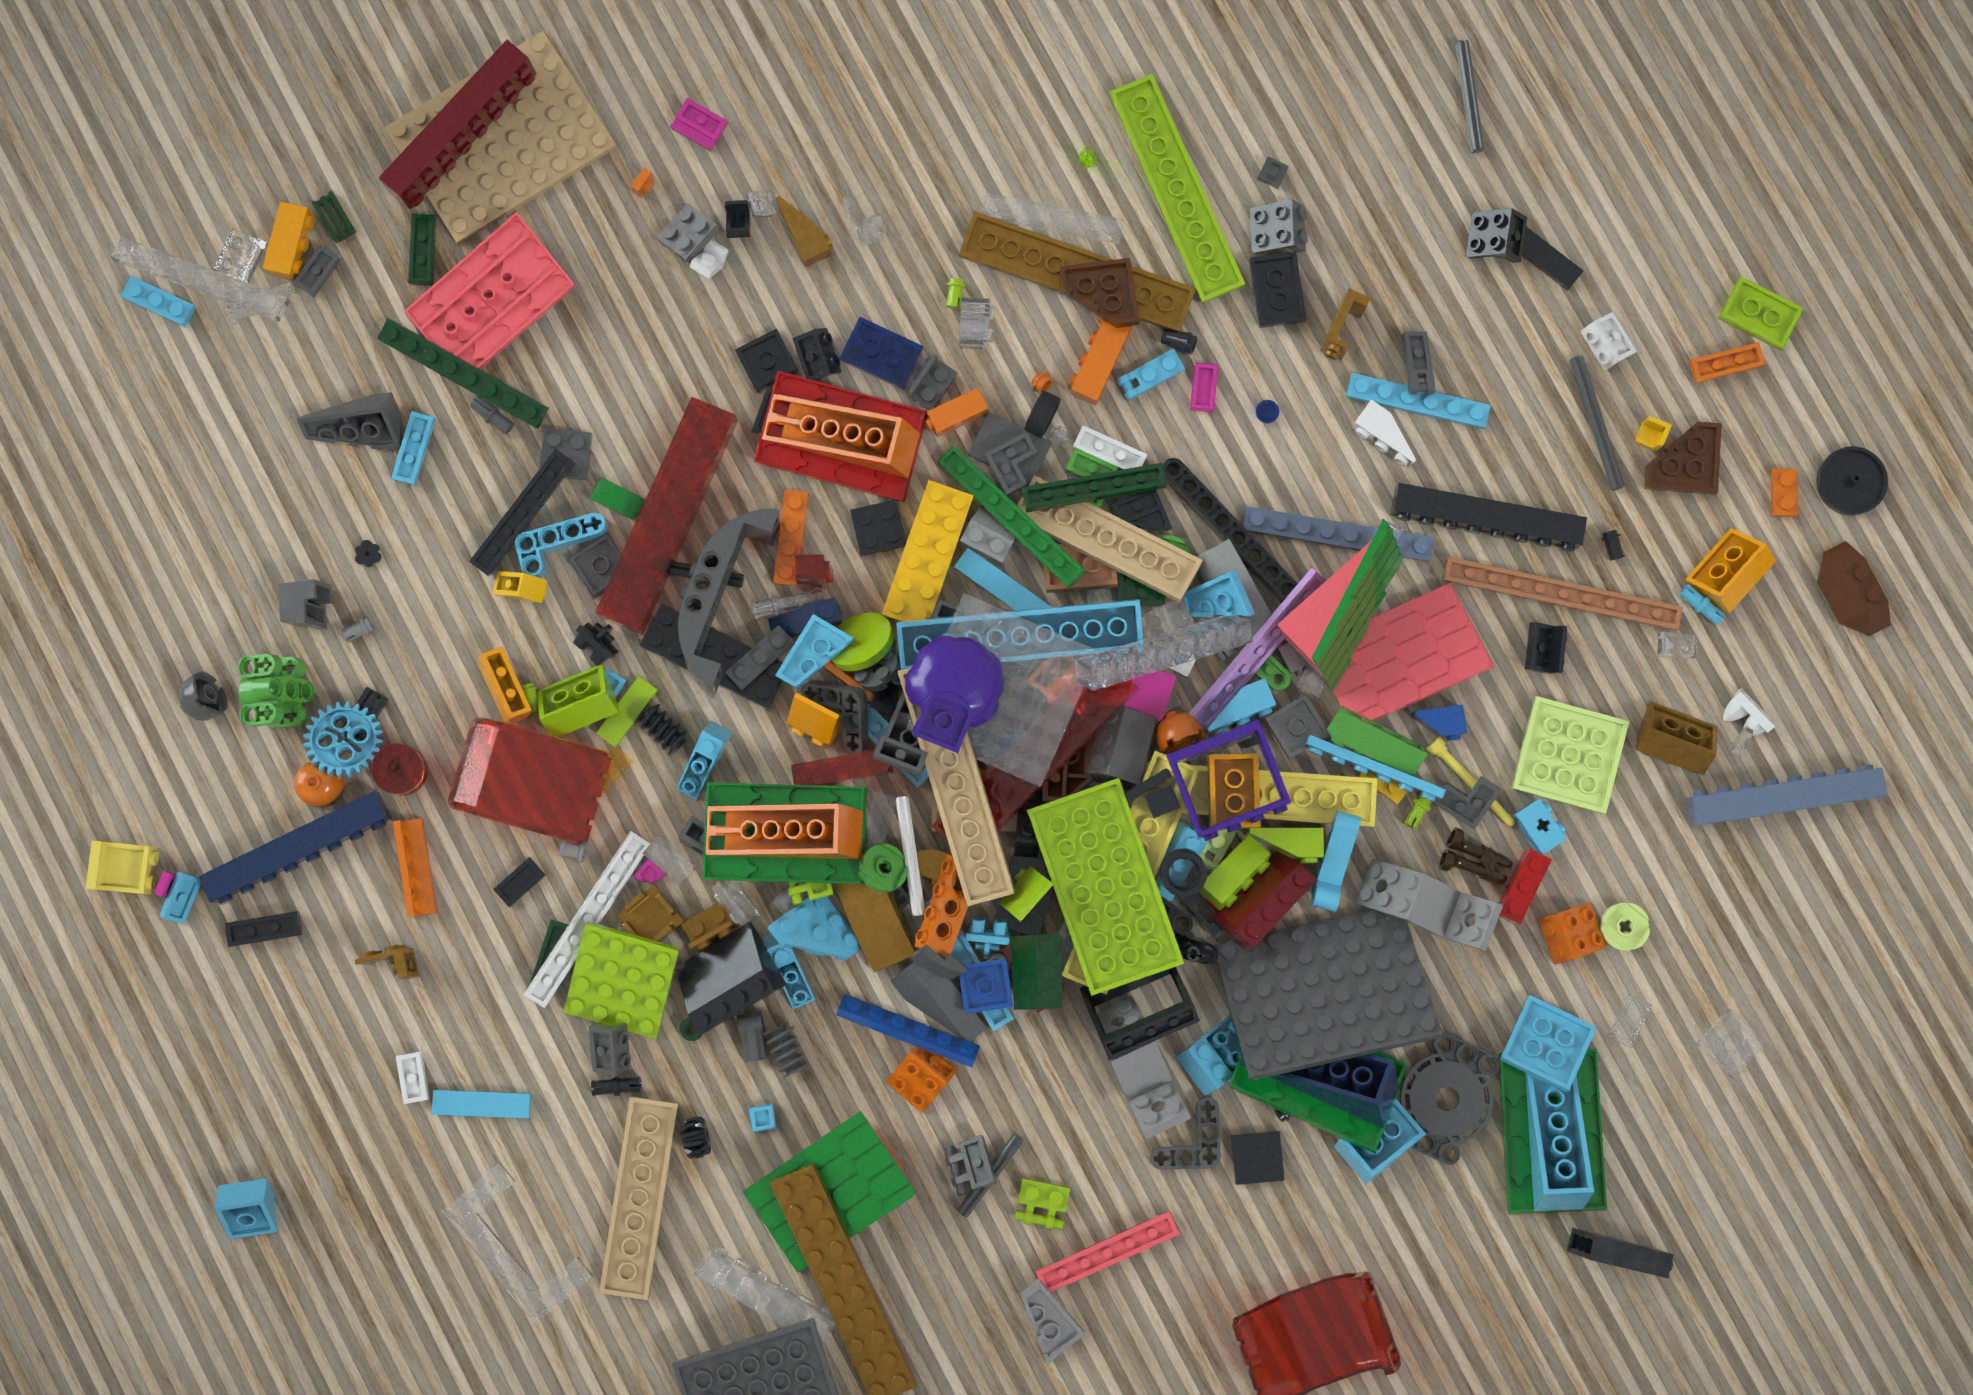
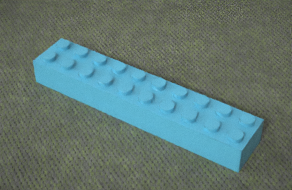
[896,599,1144,670]

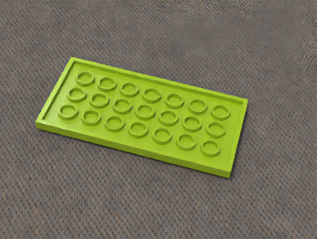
[1027,778,1184,996]

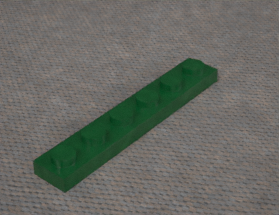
[1022,463,1167,513]

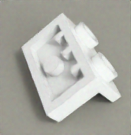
[1581,312,1637,371]

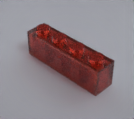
[791,750,894,786]

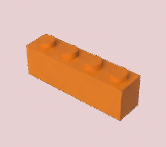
[1068,318,1133,406]

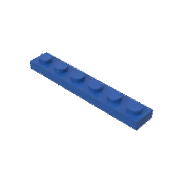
[836,994,980,1067]

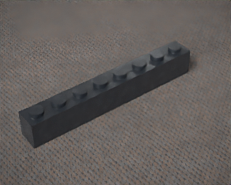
[1390,483,1587,551]

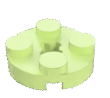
[1599,903,1650,951]

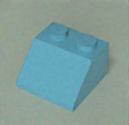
[215,1178,278,1239]

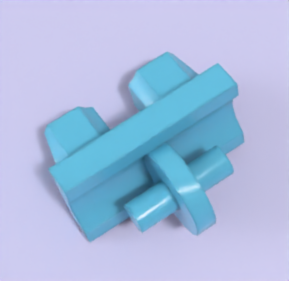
[966,916,1011,957]

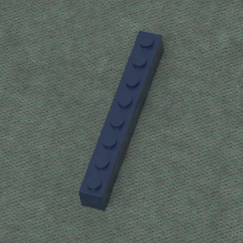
[198,792,391,905]

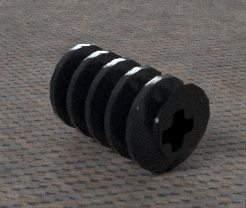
[635,703,688,756]

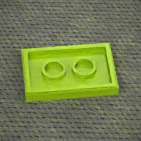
[1718,276,1804,351]

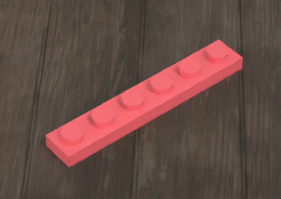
[1035,1211,1180,1292]

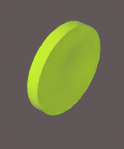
[831,612,894,671]

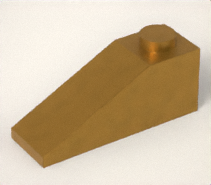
[776,196,833,267]

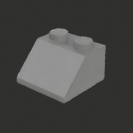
[960,505,1017,567]

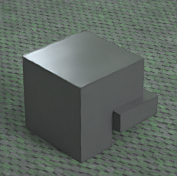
[278,579,332,630]

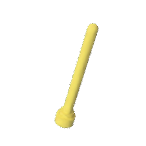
[1426,736,1515,826]

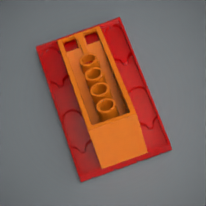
[754,371,927,503]

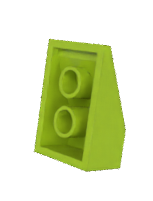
[1245,828,1324,864]
[999,866,1053,922]

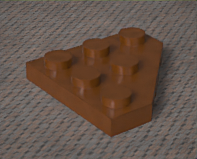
[1060,258,1140,328]
[1644,421,1722,495]

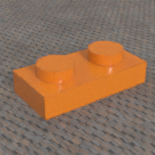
[1771,469,1798,517]

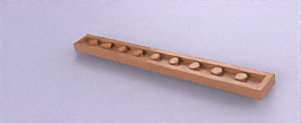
[1442,557,1683,631]

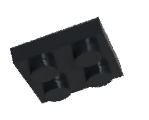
[850,499,906,557]

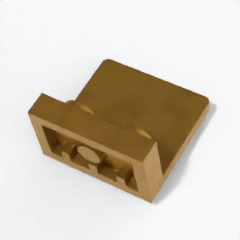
[681,900,737,951]
[355,945,419,979]

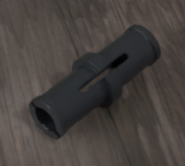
[591,1076,642,1096]

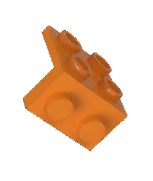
[1538,902,1605,965]

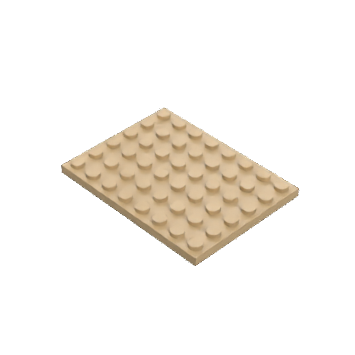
[384,31,617,245]

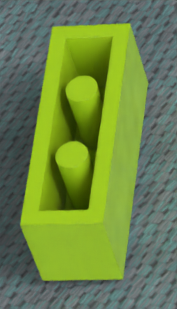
[1199,835,1271,911]

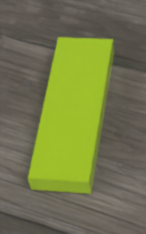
[596,676,659,748]

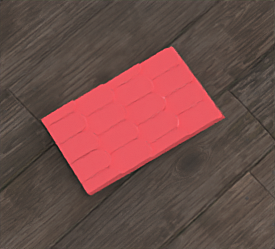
[405,212,575,369]
[1334,583,1495,721]

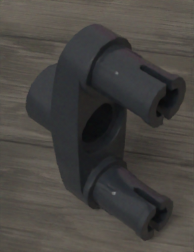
[1174,933,1219,964]

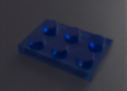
[839,317,924,390]

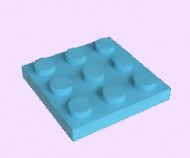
[1499,995,1597,1093]

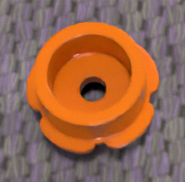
[1031,372,1053,394]

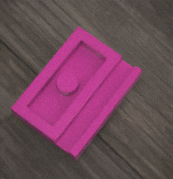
[670,98,728,152]

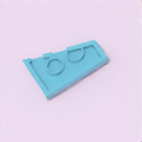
[1181,569,1255,617]
[775,614,855,689]

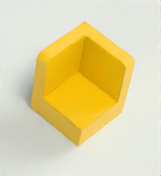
[1634,416,1672,452]

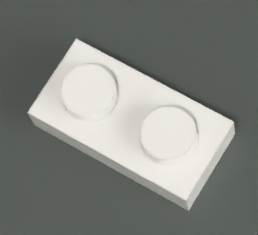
[396,1051,430,1104]

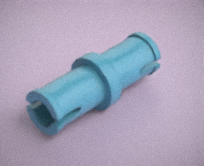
[1678,584,1726,626]

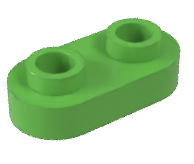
[1254,655,1291,691]

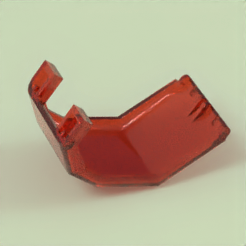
[448,717,612,844]
[1231,1271,1401,1395]

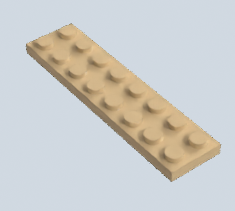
[1017,475,1203,603]
[599,1096,679,1300]

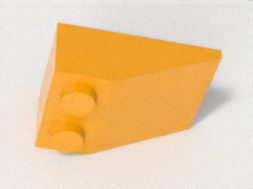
[787,693,843,748]

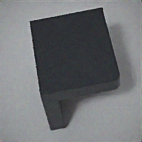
[1144,785,1181,819]

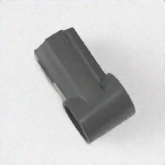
[737,1012,766,1062]

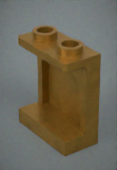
[1320,288,1371,360]

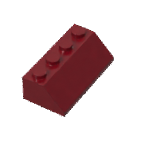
[1212,851,1317,952]

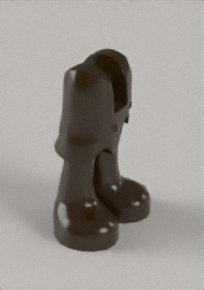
[1439,827,1513,884]

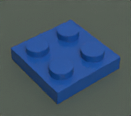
[959,958,1013,1014]

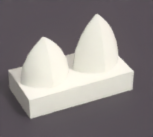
[1723,688,1775,736]

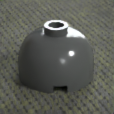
[179,671,227,721]

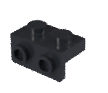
[1525,622,1567,674]

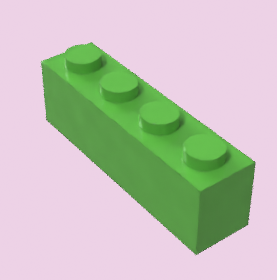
[1327,706,1428,776]

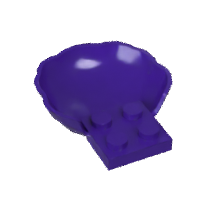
[905,636,1004,753]

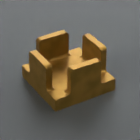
[617,884,685,942]

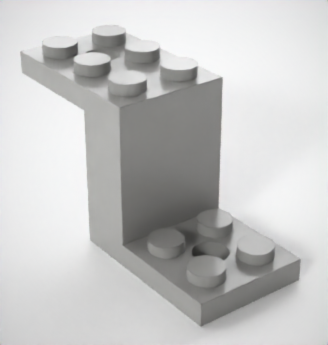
[1356,859,1503,952]
[1089,997,1191,1139]

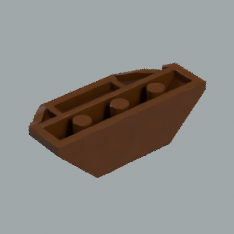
[1817,541,1891,636]
[1042,705,1096,802]

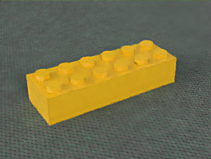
[881,480,974,623]

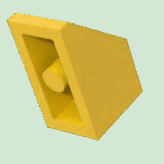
[493,571,548,603]

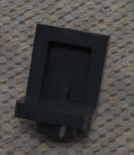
[725,200,751,238]

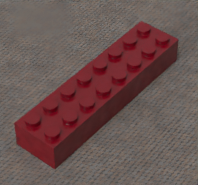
[379,39,537,210]

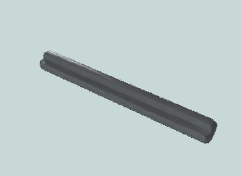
[1455,39,1484,153]

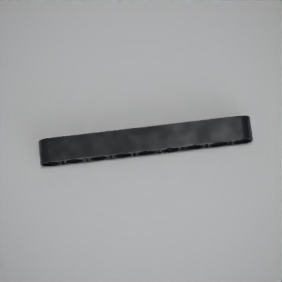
[1163,458,1298,603]

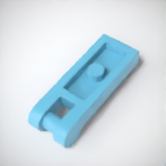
[1116,349,1185,401]

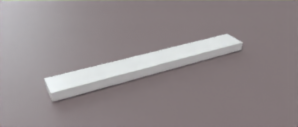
[523,831,651,1008]

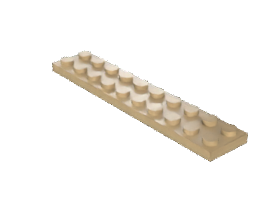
[897,667,1015,906]

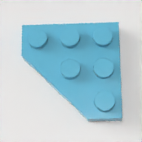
[767,897,862,961]

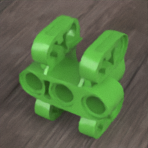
[238,654,315,729]

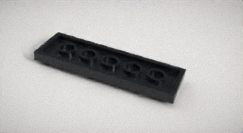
[640,603,783,710]

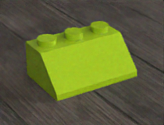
[537,664,618,740]

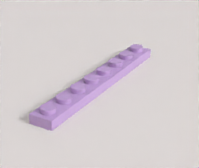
[1189,568,1327,730]

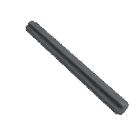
[1570,355,1625,491]

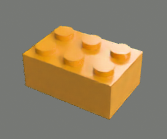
[1207,753,1261,828]

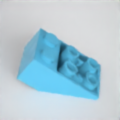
[1176,1014,1242,1096]

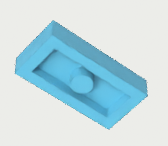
[159,871,201,924]

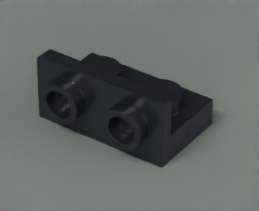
[792,328,841,381]

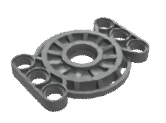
[1400,1033,1500,1165]

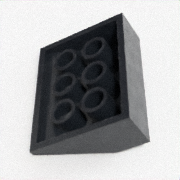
[676,921,787,1035]

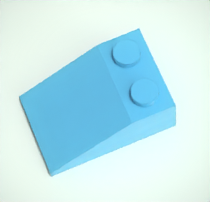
[1334,1098,1426,1185]

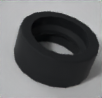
[1024,390,1061,438]
[1160,848,1207,897]

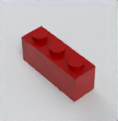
[1498,848,1552,925]

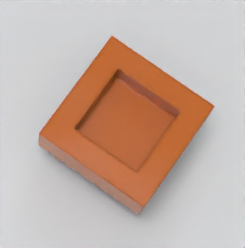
[631,167,655,198]

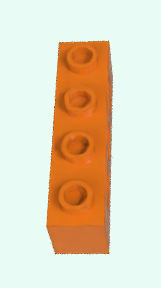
[914,854,968,957]

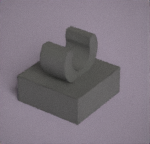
[1257,157,1289,189]

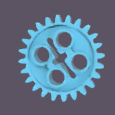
[303,701,384,779]

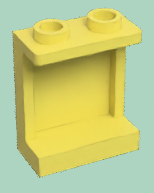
[86,841,159,895]

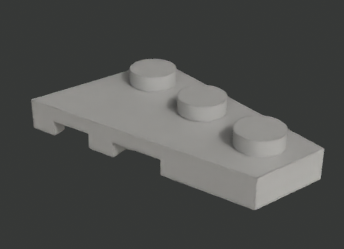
[1020,1278,1085,1364]

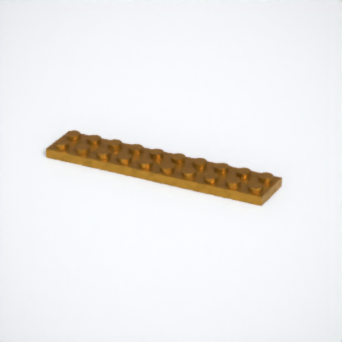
[959,211,1196,332]
[770,1163,918,1395]

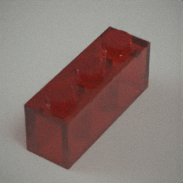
[795,554,833,590]

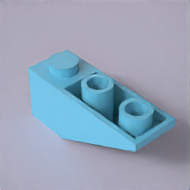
[1207,678,1276,736]
[676,721,733,800]
[763,934,815,1010]

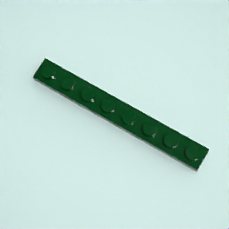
[377,318,549,429]

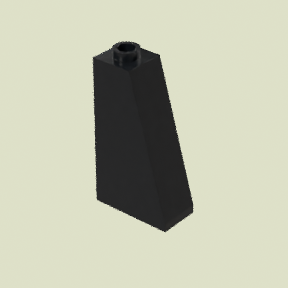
[1567,1227,1674,1279]

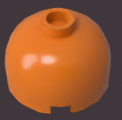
[1156,711,1205,754]
[294,762,345,808]

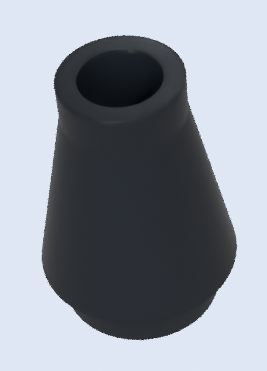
[1161,330,1197,355]

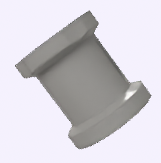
[558,836,589,863]

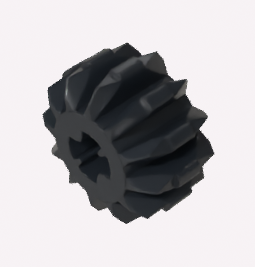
[680,1117,711,1159]

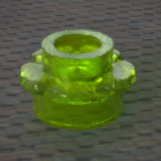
[1080,146,1095,169]

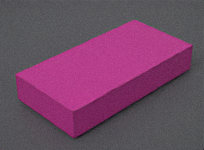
[1190,363,1218,413]

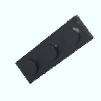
[225,911,302,947]

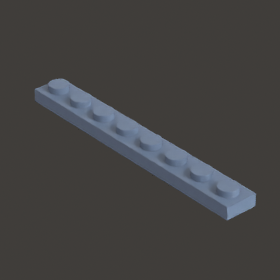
[1243,506,1434,562]

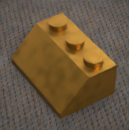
[1636,701,1718,776]

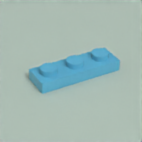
[120,276,196,328]
[391,411,436,486]

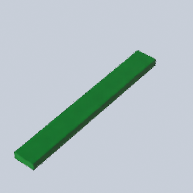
[937,445,1086,589]

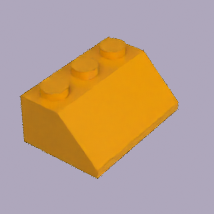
[1685,528,1776,614]

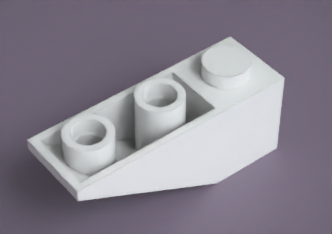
[1352,400,1416,467]

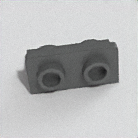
[906,354,957,411]
[589,1023,631,1076]

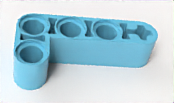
[515,513,609,578]
[1311,811,1361,912]

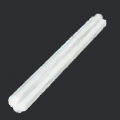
[896,796,925,916]

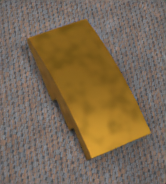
[834,865,916,972]

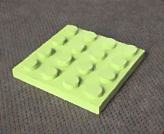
[1511,696,1629,814]

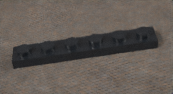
[469,448,576,576]

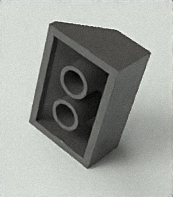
[1087,705,1158,786]

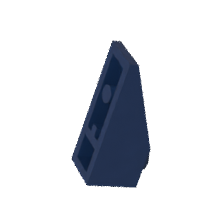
[768,597,842,638]

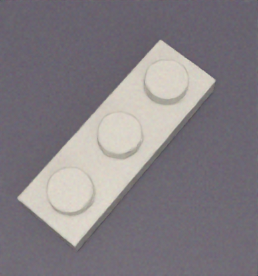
[1073,425,1147,470]

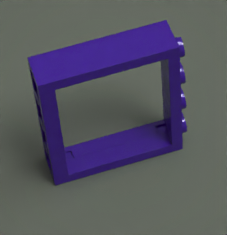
[1166,720,1291,841]

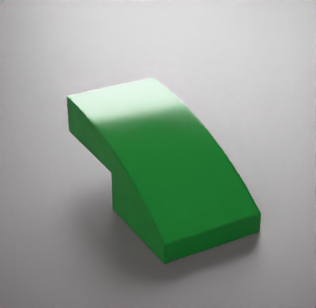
[589,478,645,520]

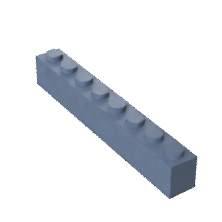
[1685,764,1888,827]

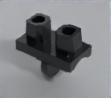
[573,622,619,665]

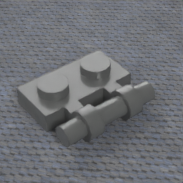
[945,1135,997,1196]

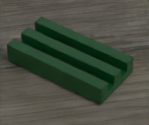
[311,191,357,244]

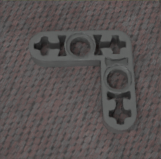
[801,680,868,756]
[1149,1096,1221,1170]

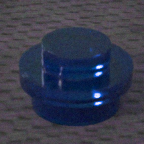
[1256,400,1279,424]

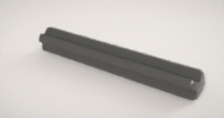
[957,1134,1023,1218]

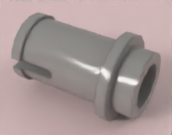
[341,617,374,643]

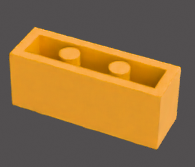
[262,201,315,280]
[477,646,532,727]

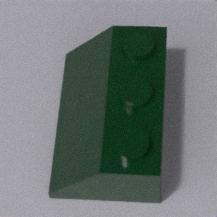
[1011,934,1063,1010]

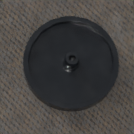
[1816,446,1888,516]

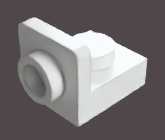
[689,239,729,279]

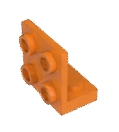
[886,1046,958,1113]

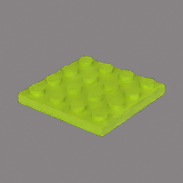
[563,921,680,1040]

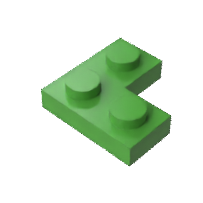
[1065,448,1118,508]

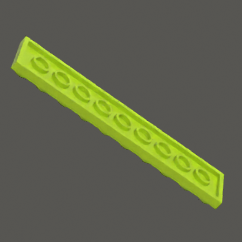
[1109,74,1245,304]

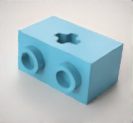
[1511,799,1567,854]

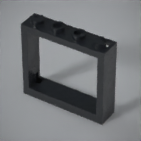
[1079,967,1200,1060]

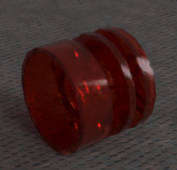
[371,743,428,796]

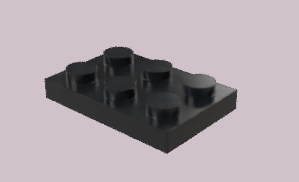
[1249,251,1307,328]

